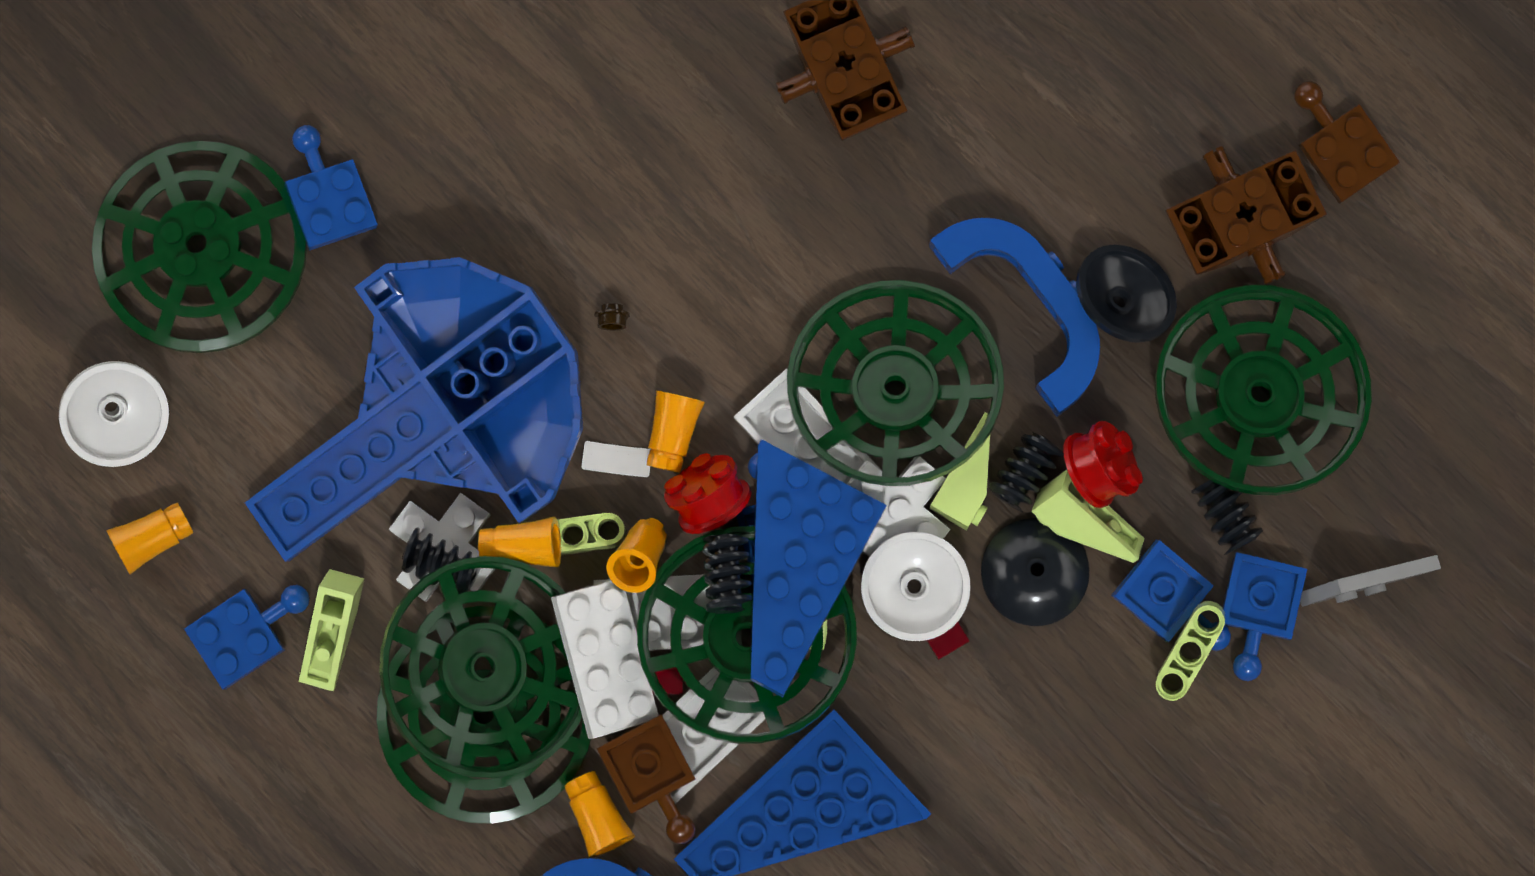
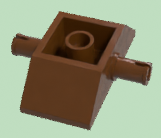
[775,0,915,141]
[1165,146,1327,285]

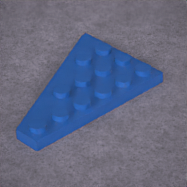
[751,439,887,698]
[674,710,931,876]

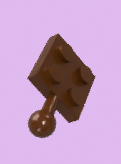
[1294,81,1400,204]
[597,714,696,844]

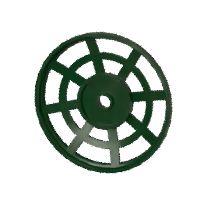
[92,141,307,353]
[787,280,1004,486]
[1155,285,1372,495]
[637,526,857,744]
[379,556,582,778]
[376,606,591,824]

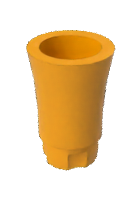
[647,391,705,473]
[106,502,194,575]
[478,516,561,567]
[606,518,667,593]
[565,771,635,858]

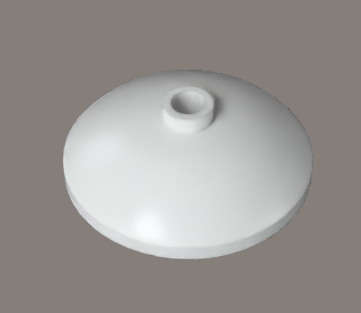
[59,361,169,467]
[861,532,970,641]

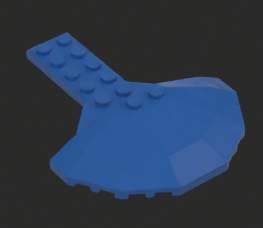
[245,257,583,562]

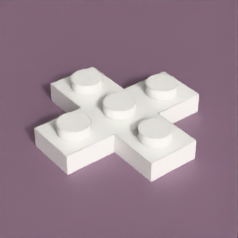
[847,456,951,557]
[389,493,495,602]

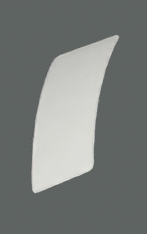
[581,441,651,477]

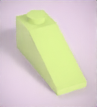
[929,412,990,531]
[1031,470,1145,563]
[299,569,364,691]

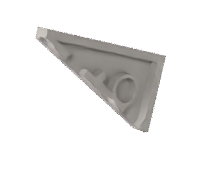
[1300,555,1441,607]

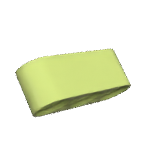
[557,513,626,556]
[1156,601,1225,701]

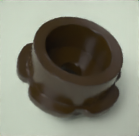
[594,303,630,331]

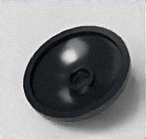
[1076,245,1177,343]
[981,518,1090,626]

